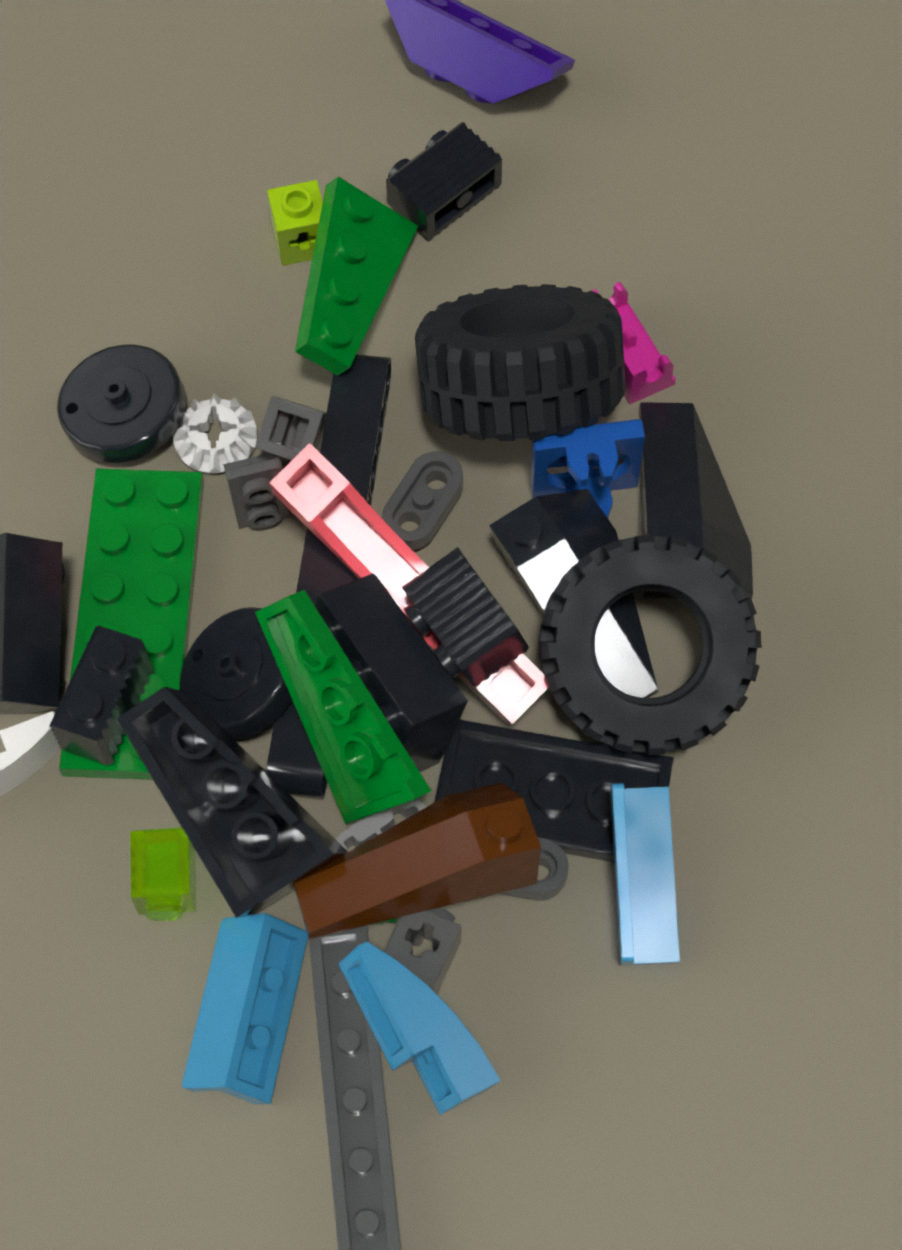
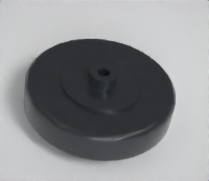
[57,344,186,463]
[179,607,292,740]

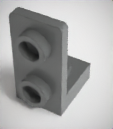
[223,453,291,529]

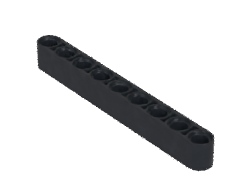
[266,354,391,799]

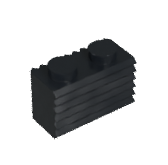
[386,122,502,240]
[402,547,529,687]
[49,626,154,765]

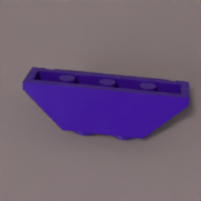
[385,0,575,104]

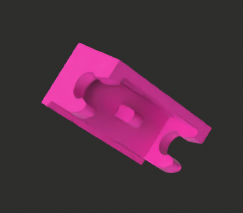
[592,282,676,405]

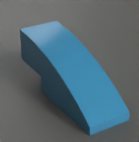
[338,942,501,1115]

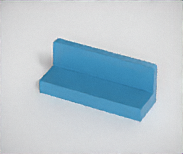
[610,783,680,966]
[182,913,308,1105]

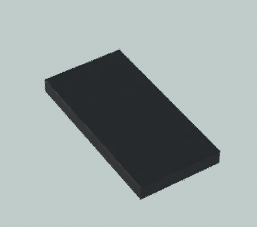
[434,720,674,862]

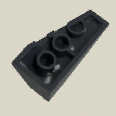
[640,402,753,599]

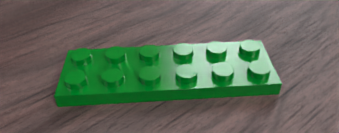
[59,468,204,780]

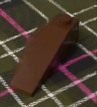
[294,782,541,939]

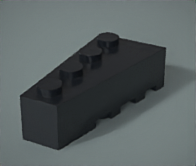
[117,687,348,918]

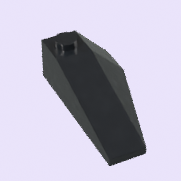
[489,489,659,698]

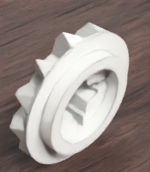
[172,393,258,473]

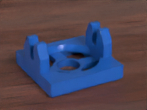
[530,419,645,518]

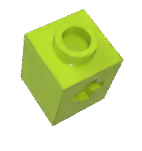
[267,180,323,266]

